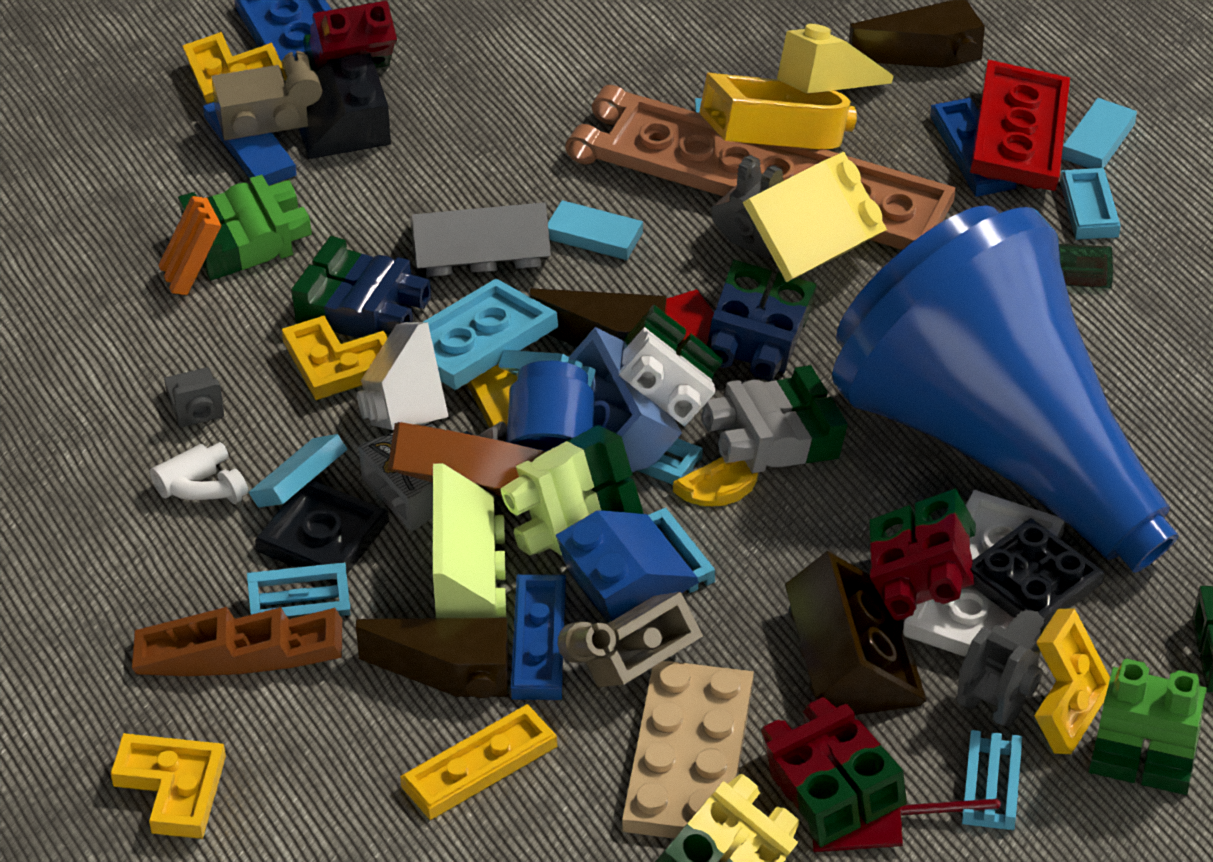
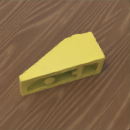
[777,24,894,94]

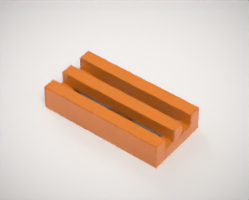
[158,196,221,295]

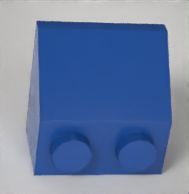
[556,510,699,623]

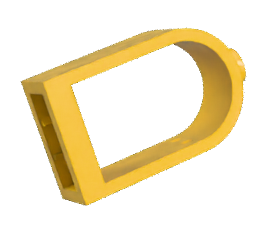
[699,73,857,149]

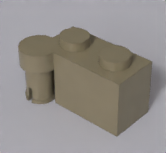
[211,51,322,141]
[557,592,703,687]

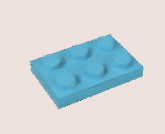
[423,279,558,390]

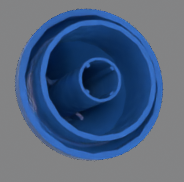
[832,205,1179,573]

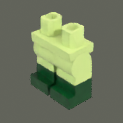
[500,425,644,556]

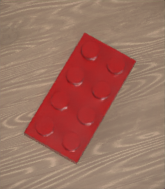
[970,59,1070,191]

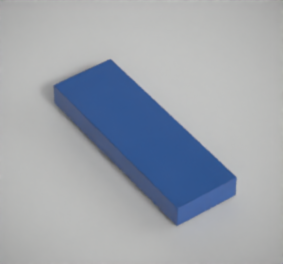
[930,98,1017,197]
[203,102,297,186]
[511,575,566,700]

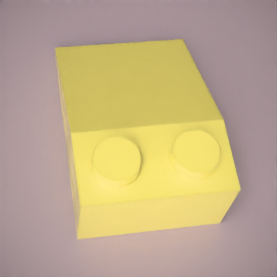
[742,152,887,282]

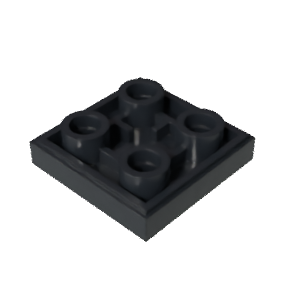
[970,518,1104,626]

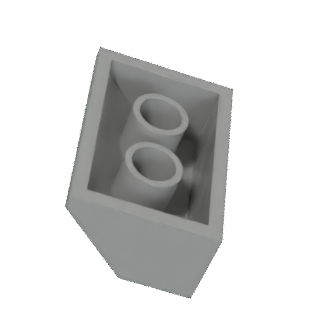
[410,202,551,277]

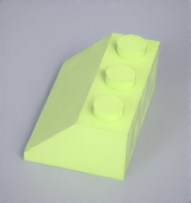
[433,463,506,618]

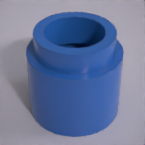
[506,361,595,452]

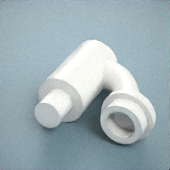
[150,442,248,504]

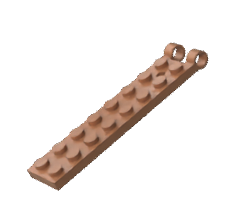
[565,85,956,250]

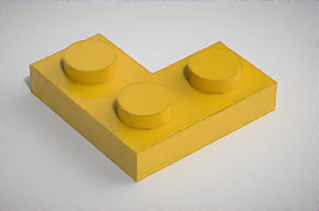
[182,32,287,104]
[282,316,387,400]
[1034,609,1110,754]
[111,733,226,839]

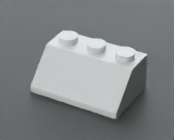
[357,322,448,430]

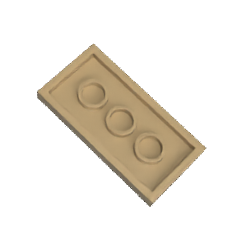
[622,661,754,838]

